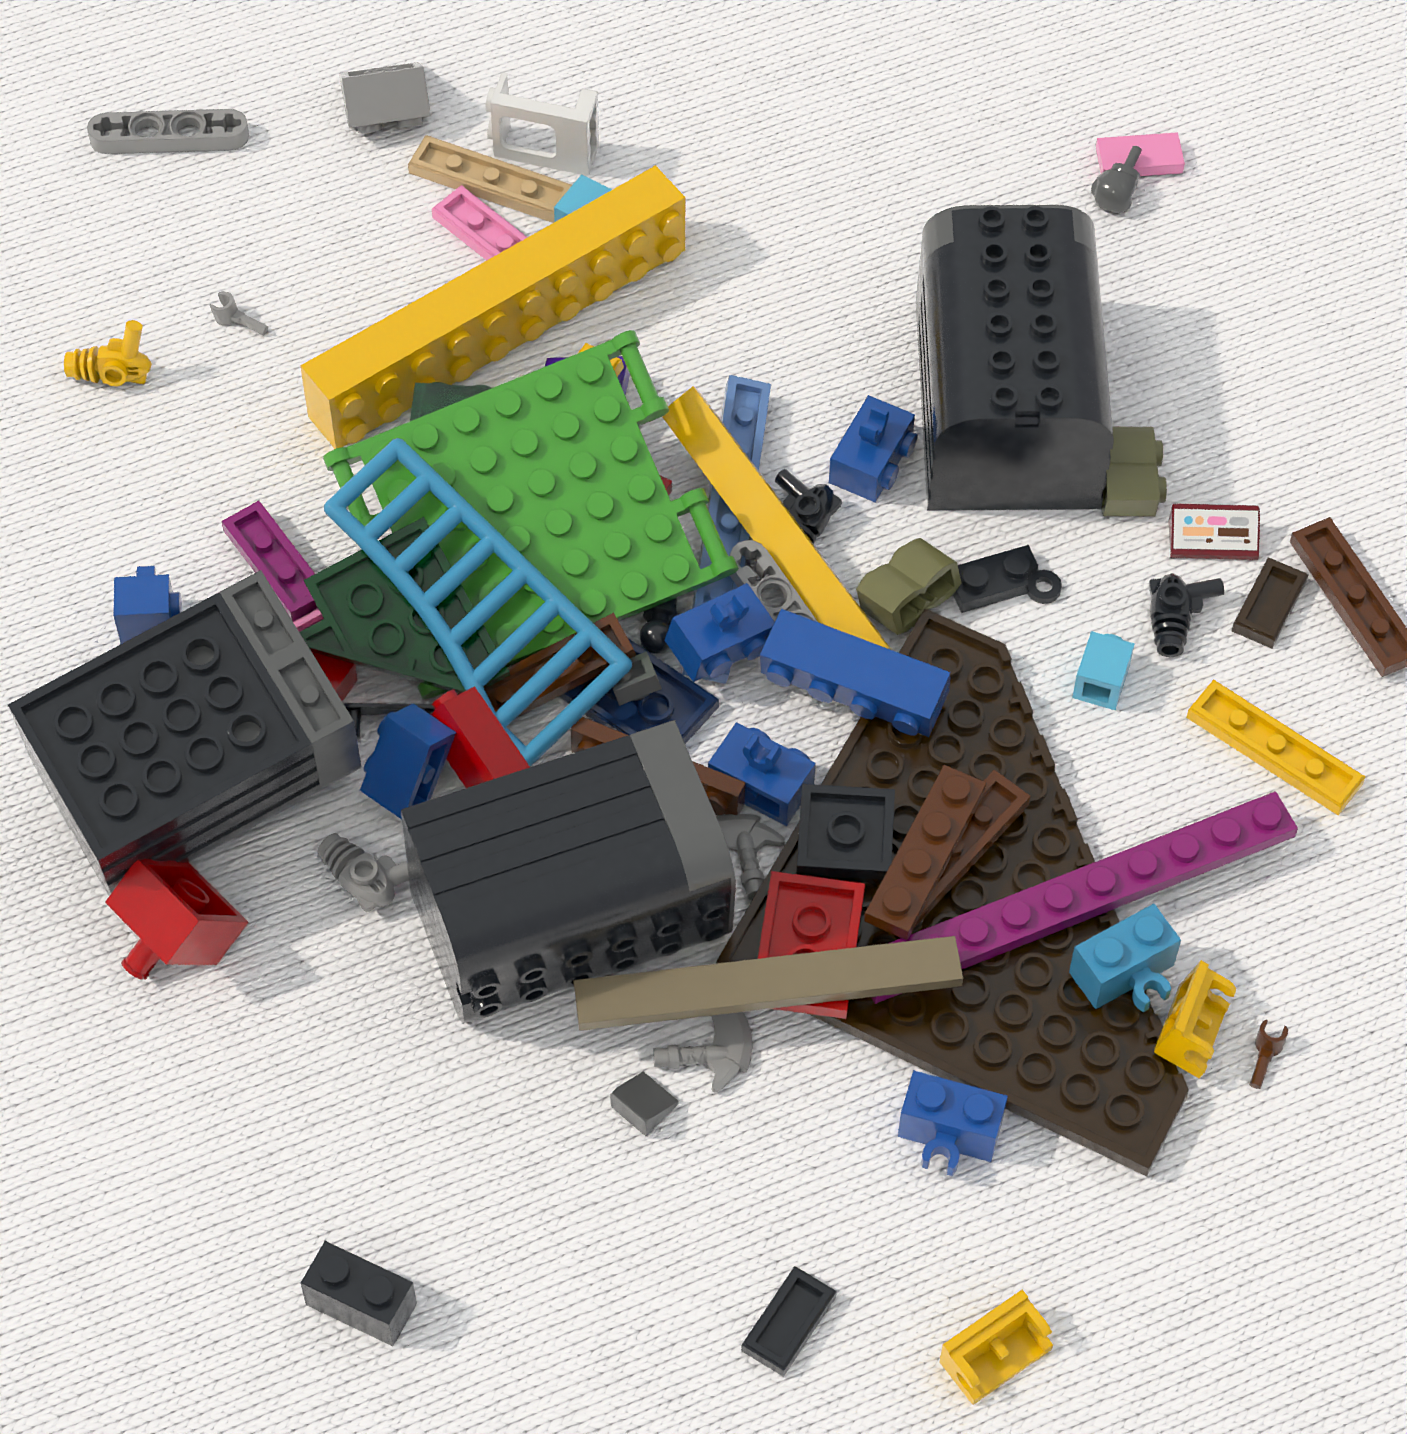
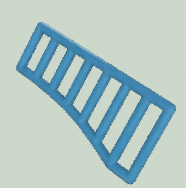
[324,438,632,767]

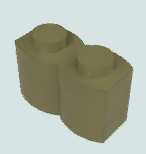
[1102,426,1167,517]
[856,538,961,635]

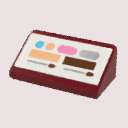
[1168,504,1260,560]

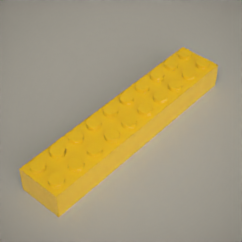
[300,165,686,449]

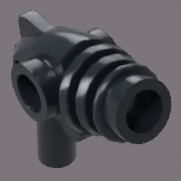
[775,469,842,544]
[1149,573,1224,657]

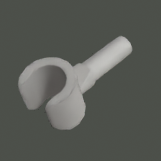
[209,291,268,336]

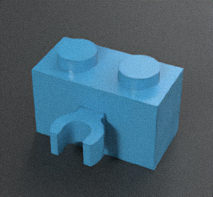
[1069,903,1181,1012]

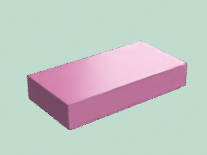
[1096,132,1185,176]

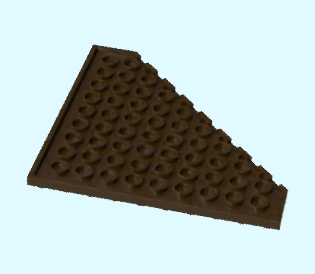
[716,608,1189,1176]

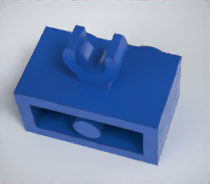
[828,395,918,503]
[113,566,182,644]
[665,583,775,682]
[359,703,456,820]
[708,722,816,827]
[898,1070,1008,1176]

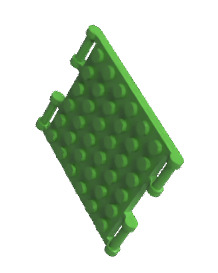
[323,330,739,700]

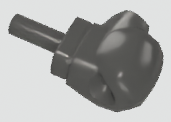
[1091,146,1142,213]

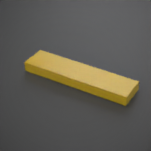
[1186,679,1366,815]

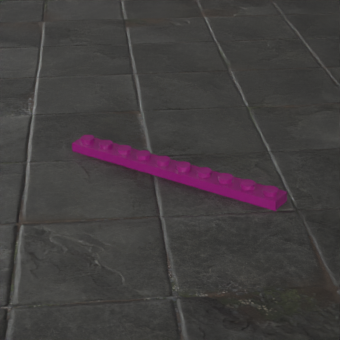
[871,791,1298,1004]

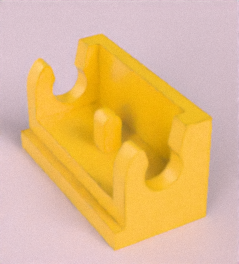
[1154,960,1236,1078]
[939,1289,1053,1405]

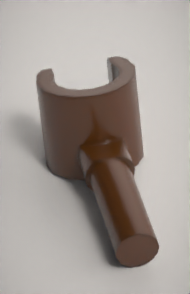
[1249,1019,1288,1089]

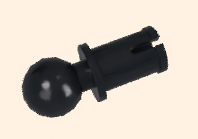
[639,597,678,654]

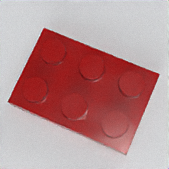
[758,871,865,1019]

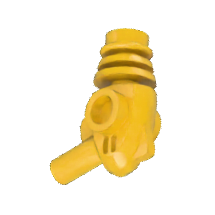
[64,320,152,386]

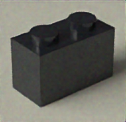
[300,1241,417,1346]

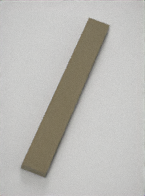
[573,936,963,1031]

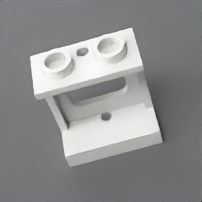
[485,72,599,176]

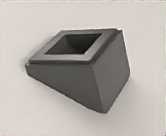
[610,1071,679,1136]

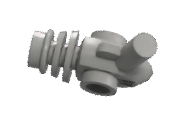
[317,833,409,912]

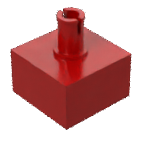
[105,859,249,980]

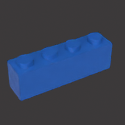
[760,609,951,737]

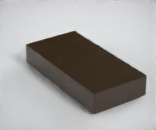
[1231,557,1309,649]

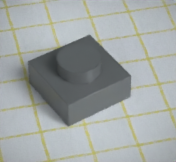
[612,651,662,706]

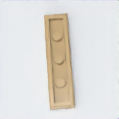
[408,135,572,223]

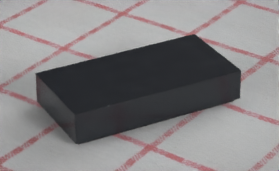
[741,1266,837,1377]

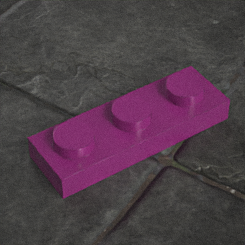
[221,500,318,622]

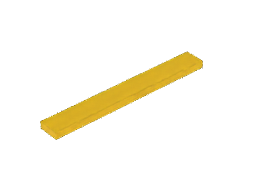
[662,386,892,650]

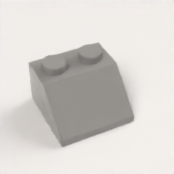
[339,62,431,133]

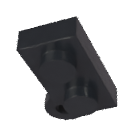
[953,544,1062,613]

